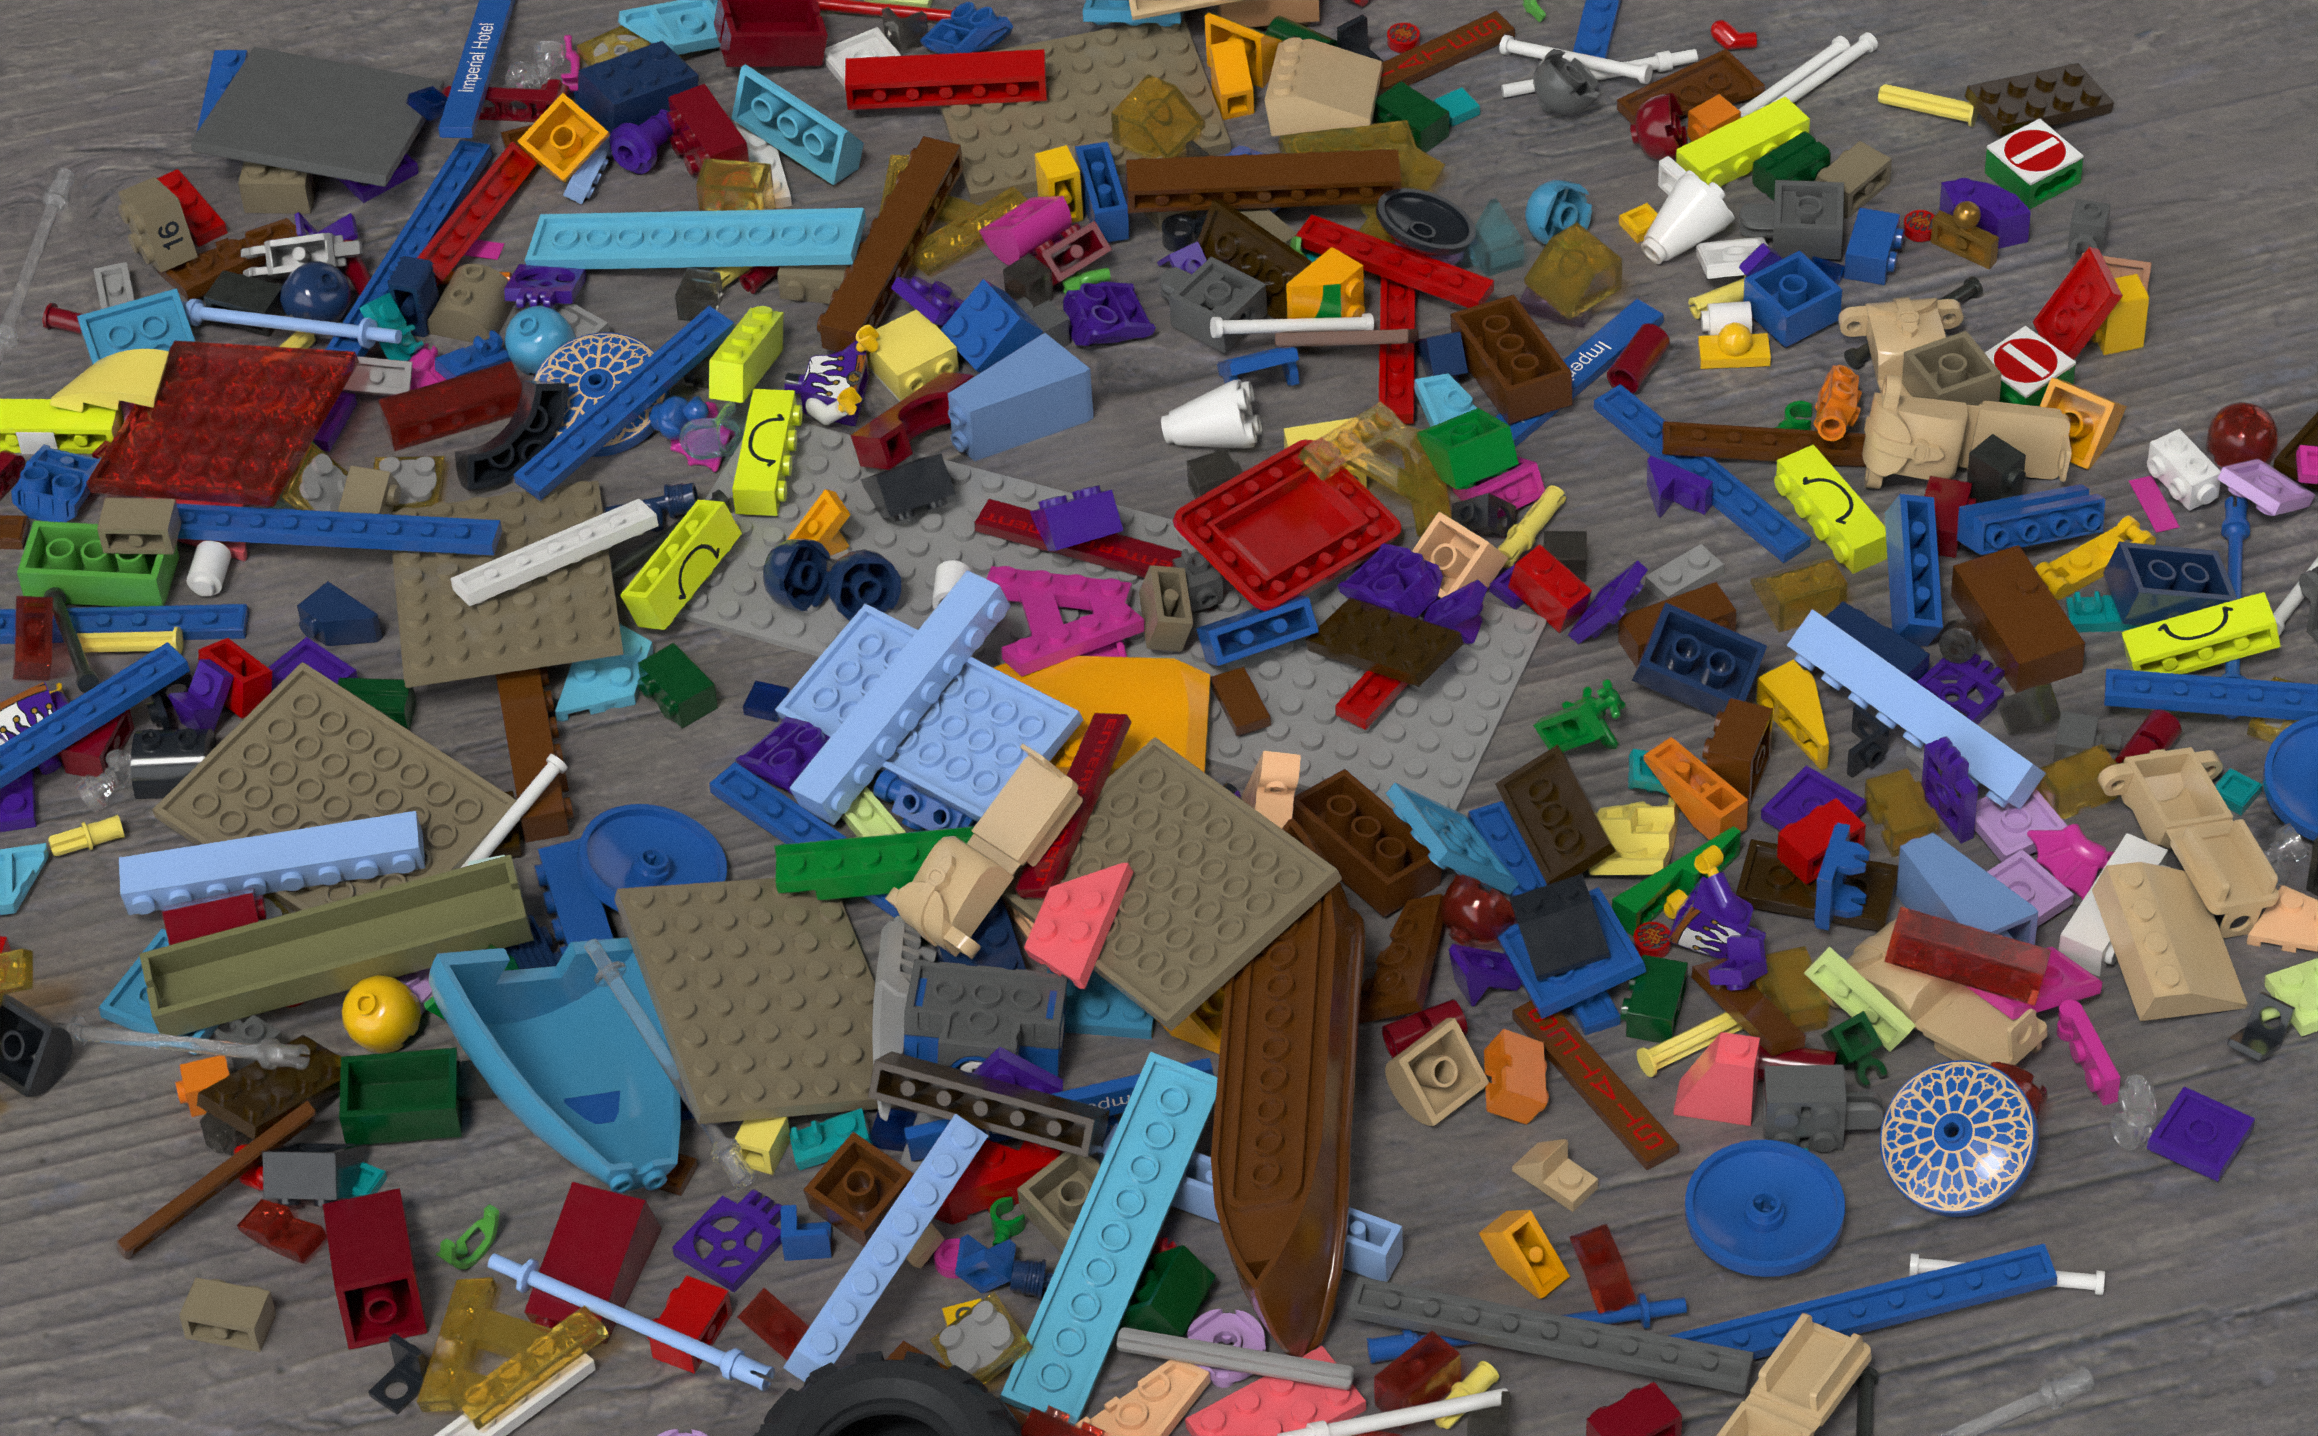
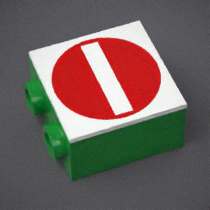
[1985,119,2083,210]
[1985,326,2076,406]

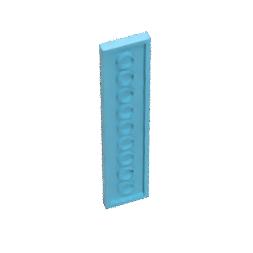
[525,208,867,269]
[1000,1052,1217,1430]

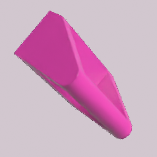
[1452,456,1545,518]

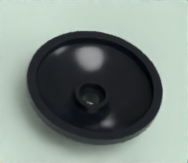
[1376,188,1476,256]

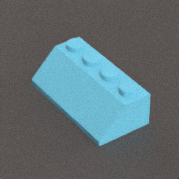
[731,64,864,185]

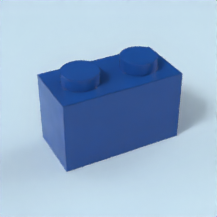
[1844,208,1905,285]

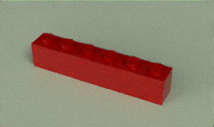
[845,49,1047,110]

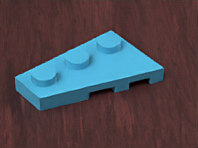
[1414,373,1477,427]

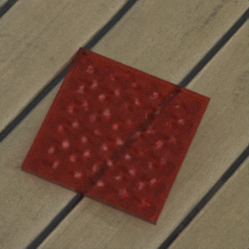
[86,340,359,507]

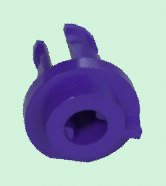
[609,109,673,174]

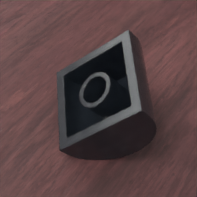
[131,728,217,799]
[0,994,73,1097]

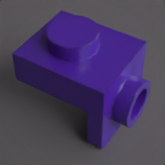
[1709,935,1768,990]

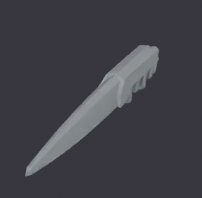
[872,915,937,1121]

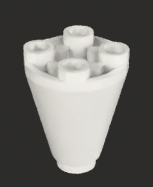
[1641,170,1735,264]
[1161,379,1262,449]

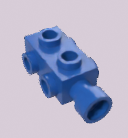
[873,769,978,830]

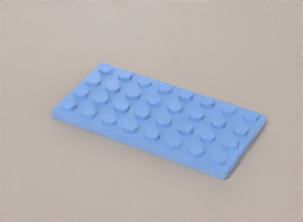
[775,604,1084,822]

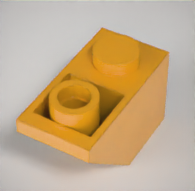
[1210,38,1254,120]

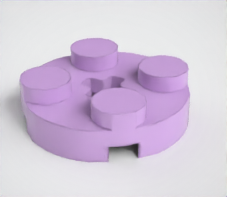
[1187,1309,1266,1388]

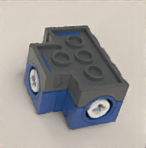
[904,959,1068,1077]

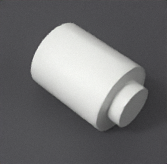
[1701,301,1752,335]
[187,541,231,596]
[932,560,971,610]

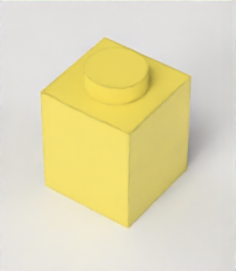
[733,1117,791,1175]

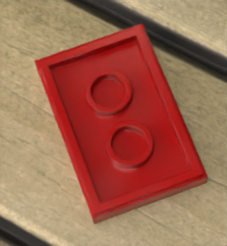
[2033,246,2123,360]

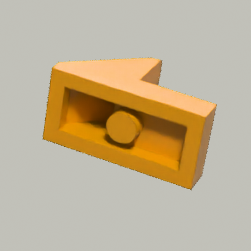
[787,489,851,556]

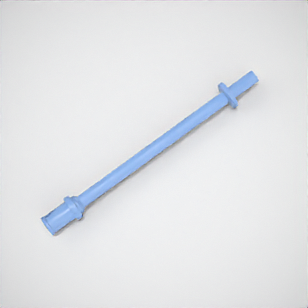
[181,299,402,349]
[488,1253,775,1392]

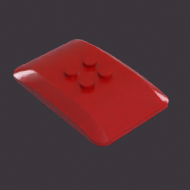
[1173,439,1401,611]

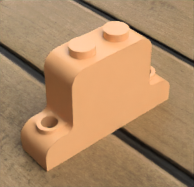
[1242,750,1301,829]

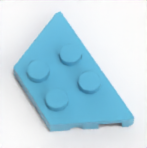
[618,0,721,55]
[555,623,653,722]
[0,843,49,915]

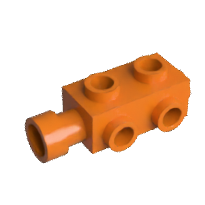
[1813,365,1862,441]

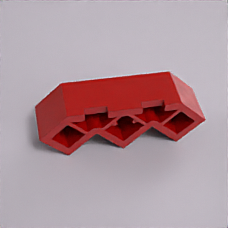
[934,1139,1065,1225]

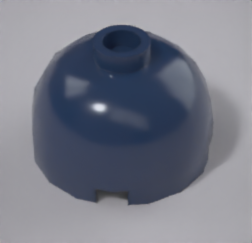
[280,261,351,323]
[763,538,831,611]
[827,549,902,621]

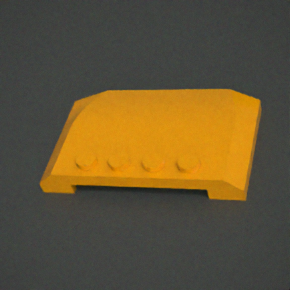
[993,656,1210,777]

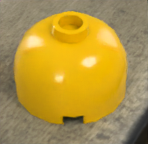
[341,975,421,1053]

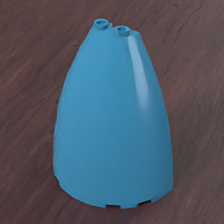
[429,937,681,1194]

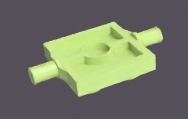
[2261,958,2318,1037]

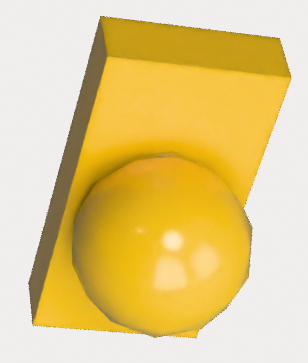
[1698,322,1771,369]

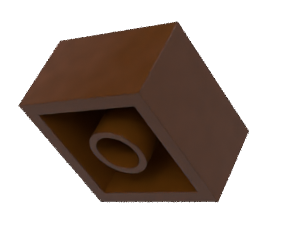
[1702,698,1773,811]
[803,1132,914,1247]

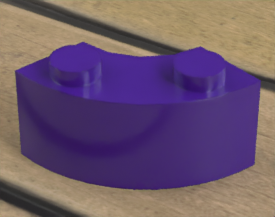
[1939,178,2031,249]

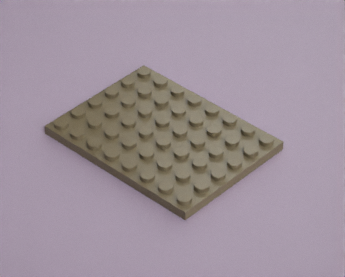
[939,16,1231,204]
[391,481,624,688]
[152,662,516,912]
[1000,737,1342,1031]
[614,878,903,1124]

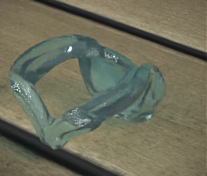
[679,401,743,460]

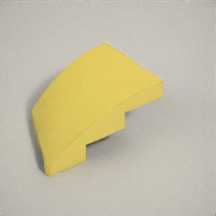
[50,349,169,412]
[1589,797,1680,875]

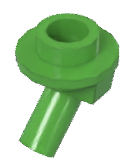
[1062,268,1111,294]

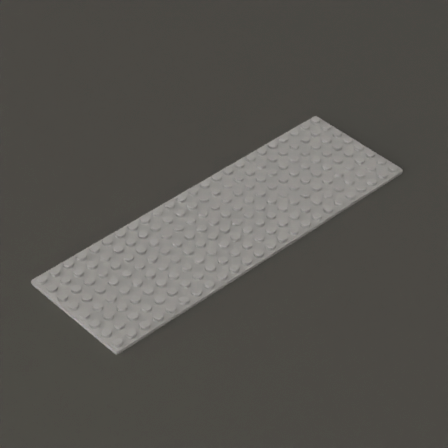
[676,422,1546,812]

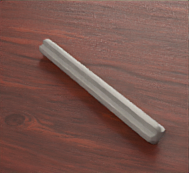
[1117,1327,1354,1390]

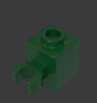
[1821,1011,1887,1087]

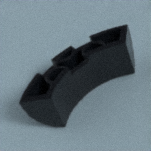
[455,381,569,490]

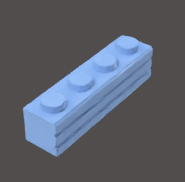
[563,136,612,204]

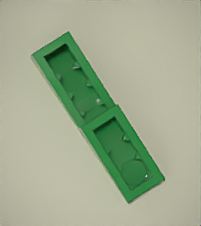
[1612,826,1741,936]

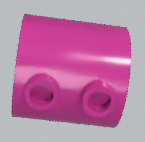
[979,196,1072,268]

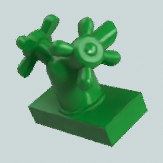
[1533,679,1626,752]

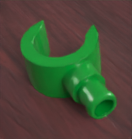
[1774,401,1812,430]
[990,1197,1026,1246]

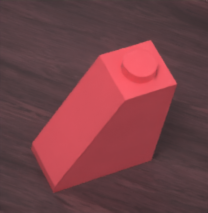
[1674,1032,1760,1126]

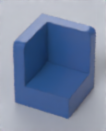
[781,1205,832,1261]
[955,1234,1016,1294]

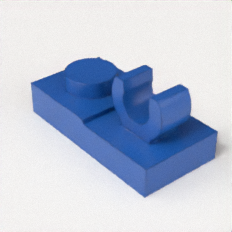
[435,330,511,387]

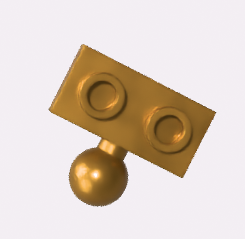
[1931,201,1999,270]

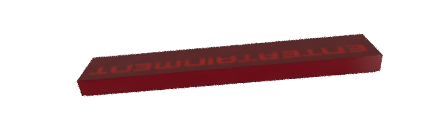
[974,499,1182,578]
[1016,713,1132,899]

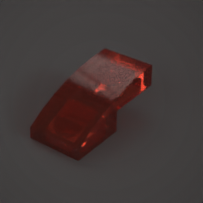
[237,1199,327,1264]

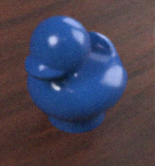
[650,396,709,440]

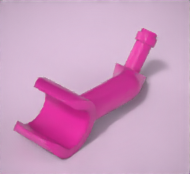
[561,35,581,93]

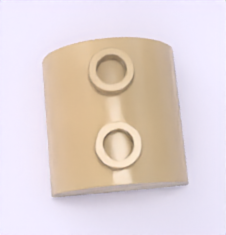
[1385,1018,1489,1126]

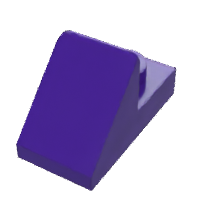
[1647,455,1713,518]
[1423,579,1488,644]
[169,659,234,732]
[1448,944,1521,1007]

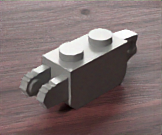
[240,233,364,279]

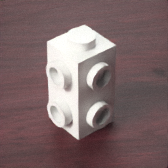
[2147,429,2221,511]

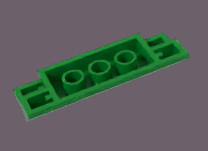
[774,826,975,900]

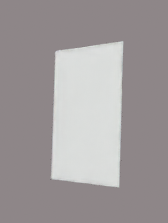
[16,432,58,454]

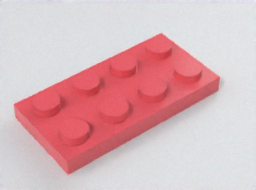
[1185,1346,1366,1436]

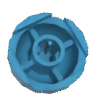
[1525,180,1592,250]
[505,306,576,375]

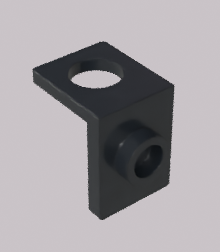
[1337,14,1384,62]
[1451,493,1516,538]
[147,671,192,730]
[1847,705,1889,778]
[2227,992,2295,1061]
[368,1333,430,1415]

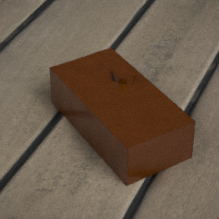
[1450,294,1573,425]
[1951,545,2085,694]
[1292,769,1442,917]

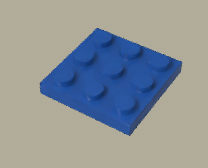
[1495,887,1646,1019]

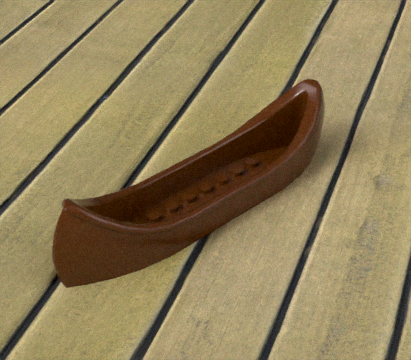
[1211,818,1366,1358]

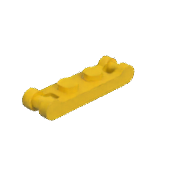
[2035,515,2156,600]

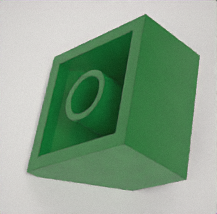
[1417,408,1519,490]

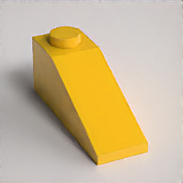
[1756,659,1829,771]

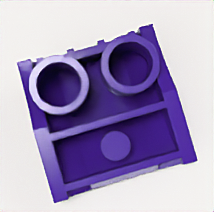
[1063,282,1156,346]
[1337,543,1443,618]
[736,717,830,795]

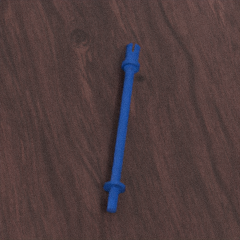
[2221,496,2250,719]
[1367,1293,1687,1364]

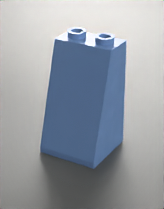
[948,333,1094,461]
[1896,833,2038,982]

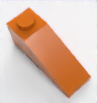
[1644,737,1748,840]

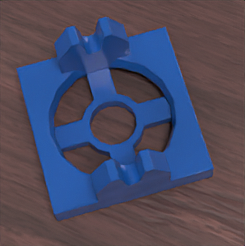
[1217,347,1299,386]
[1814,822,1870,931]

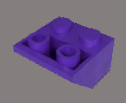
[1030,485,1124,551]

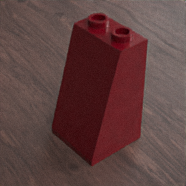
[524,1182,662,1345]
[322,1188,427,1350]

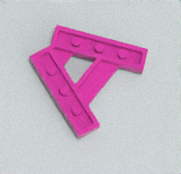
[986,566,1144,677]

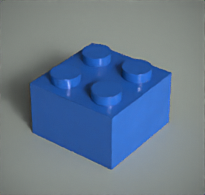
[1743,250,1842,348]
[941,279,1043,373]

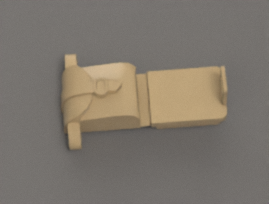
[1838,297,1963,397]
[1862,375,2071,489]
[885,743,1083,959]
[2098,747,2279,938]
[1820,914,2047,1074]
[1717,1313,1872,1436]

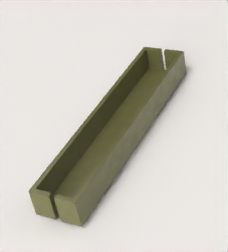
[139,855,534,1040]

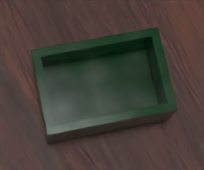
[339,1047,463,1145]

